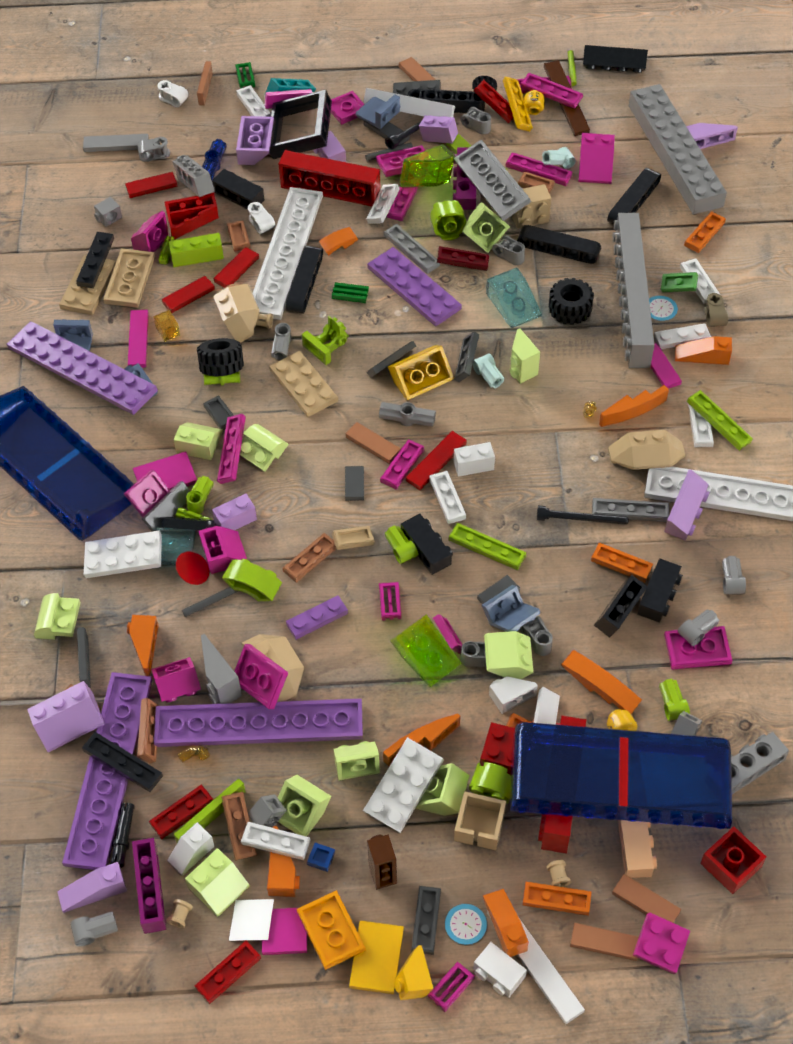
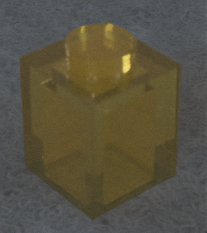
[153,310,180,342]

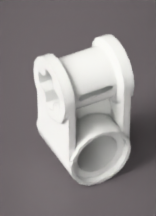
[158,80,189,108]
[248,202,276,234]

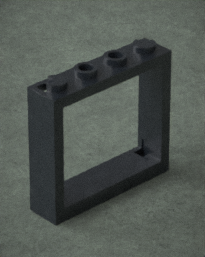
[269,90,332,159]

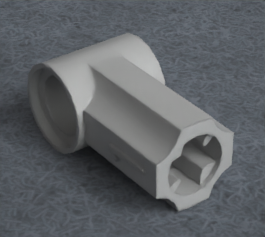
[271,323,291,360]
[722,556,746,594]
[678,609,719,646]
[70,911,118,946]

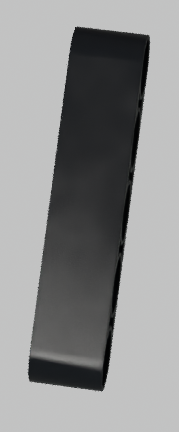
[408,89,485,113]
[607,167,662,224]
[517,225,602,264]
[286,245,323,314]

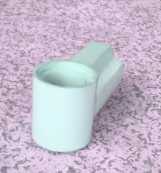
[542,147,576,169]
[473,353,504,389]

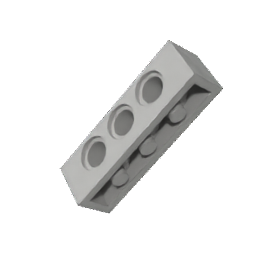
[173,155,214,197]
[704,732,789,802]

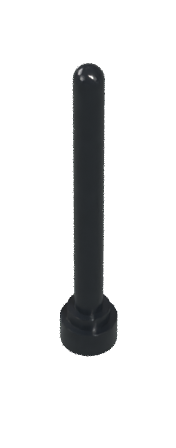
[385,121,421,150]
[537,505,629,524]

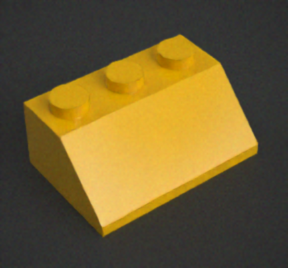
[388,345,454,400]

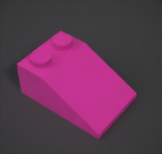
[578,133,615,184]

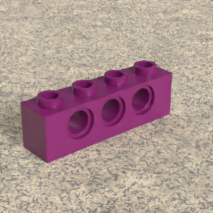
[453,147,476,210]
[132,838,167,934]

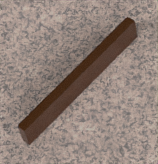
[544,60,590,136]

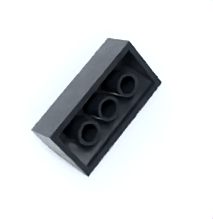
[583,45,648,73]

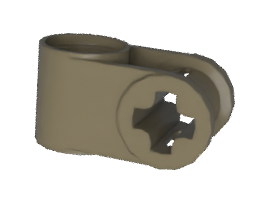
[704,293,728,327]

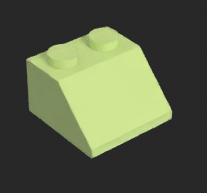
[462,202,510,253]
[510,328,540,384]
[174,422,223,460]
[484,631,534,679]
[333,741,380,780]
[415,763,469,816]
[278,775,331,837]
[185,848,250,917]

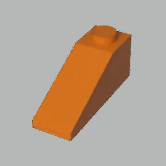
[675,336,732,365]
[127,615,159,676]
[267,826,300,897]
[483,889,529,957]

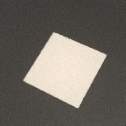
[229,899,274,941]

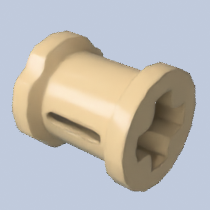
[255,313,273,329]
[546,860,571,887]
[166,899,193,929]

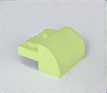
[240,424,289,472]
[34,593,80,640]

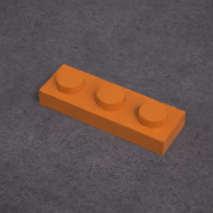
[684,211,726,253]
[591,543,653,583]
[523,882,592,916]

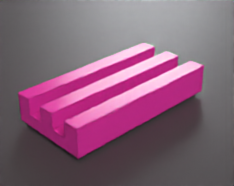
[379,582,401,621]
[433,614,462,654]
[428,961,475,1012]

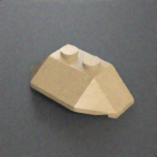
[213,284,259,343]
[608,430,685,470]
[242,634,304,702]

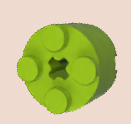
[430,200,467,240]
[469,762,517,804]

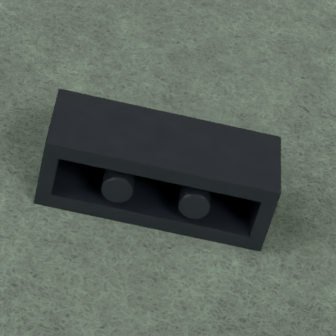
[212,169,265,210]
[401,513,453,575]
[637,558,683,623]
[594,575,647,638]

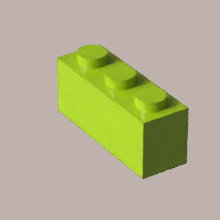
[169,233,224,267]

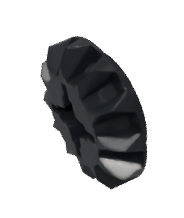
[472,75,497,91]

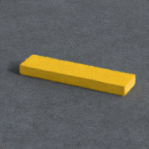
[502,76,533,132]

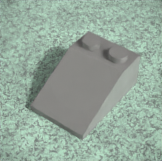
[201,634,242,704]

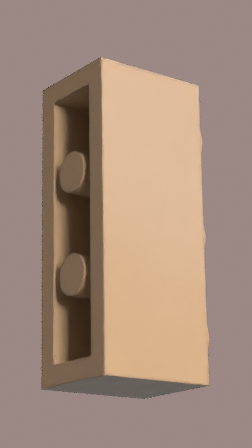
[617,807,657,878]

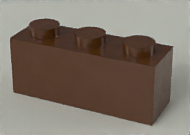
[367,834,397,890]

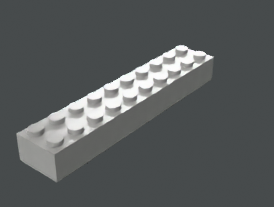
[629,84,727,215]
[612,213,654,368]

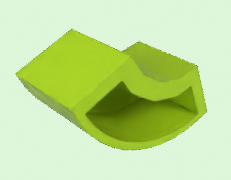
[222,559,282,602]

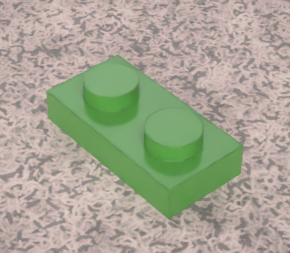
[661,272,698,293]

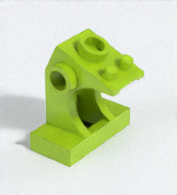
[302,316,349,365]

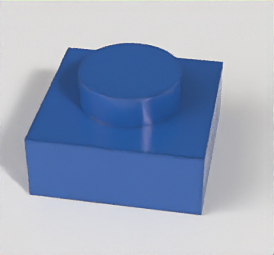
[307,843,335,872]

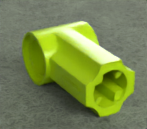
[186,476,214,514]
[385,525,418,564]
[659,679,690,721]

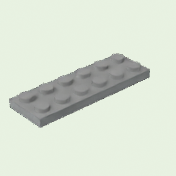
[454,140,531,221]

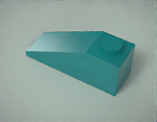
[265,78,316,94]

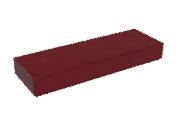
[437,246,489,271]

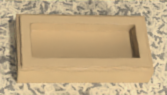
[332,526,375,550]

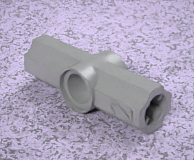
[379,402,436,427]

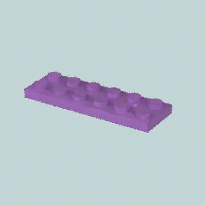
[367,247,462,327]

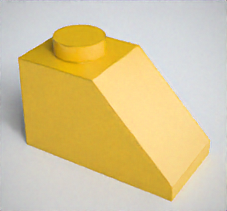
[395,945,433,1000]

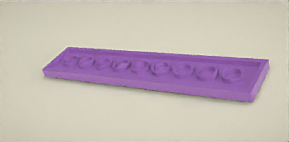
[7,321,158,415]
[62,672,153,870]
[154,699,363,747]

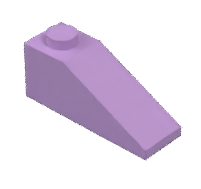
[686,123,738,149]
[57,862,127,913]

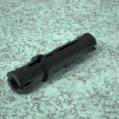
[110,803,135,868]

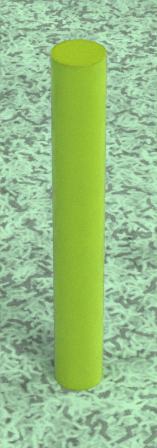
[568,50,577,86]

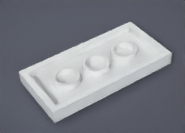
[83,530,162,578]
[363,737,444,833]

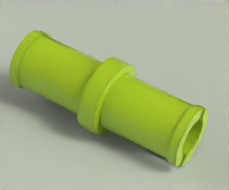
[203,371,240,386]

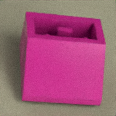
[199,526,247,574]

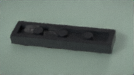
[76,232,114,289]
[82,732,163,792]

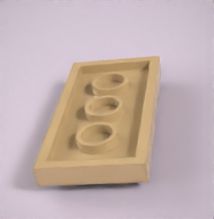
[103,248,155,308]
[59,254,116,315]
[269,351,338,417]

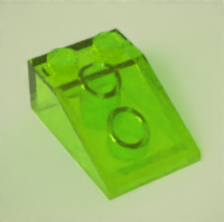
[399,144,455,187]
[390,614,462,687]

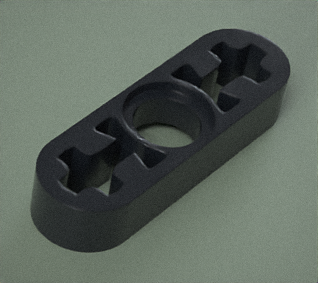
[161,517,215,530]

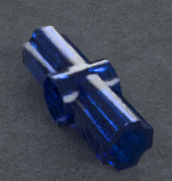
[202,139,227,180]

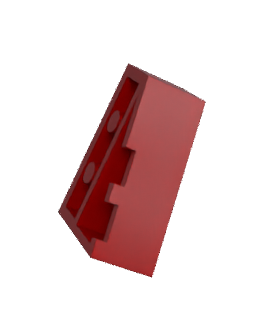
[164,192,219,240]

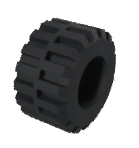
[548,278,594,325]
[197,338,244,376]

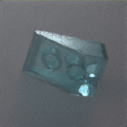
[486,267,542,328]

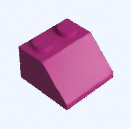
[131,211,169,252]
[151,657,201,702]

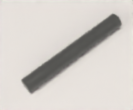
[365,142,413,161]
[182,587,238,617]

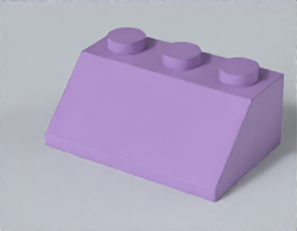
[236,116,274,165]
[664,469,710,541]
[27,681,105,753]

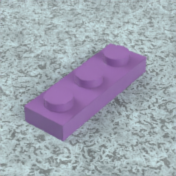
[286,595,348,640]

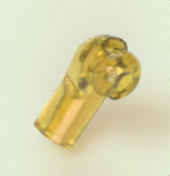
[583,401,597,418]
[178,745,210,763]

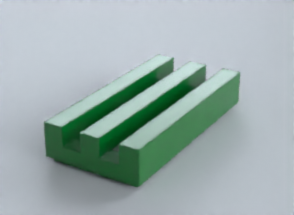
[235,62,255,89]
[332,282,369,303]

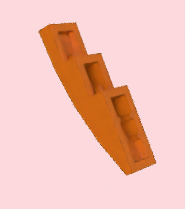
[599,385,669,427]
[561,650,642,714]
[383,713,461,766]

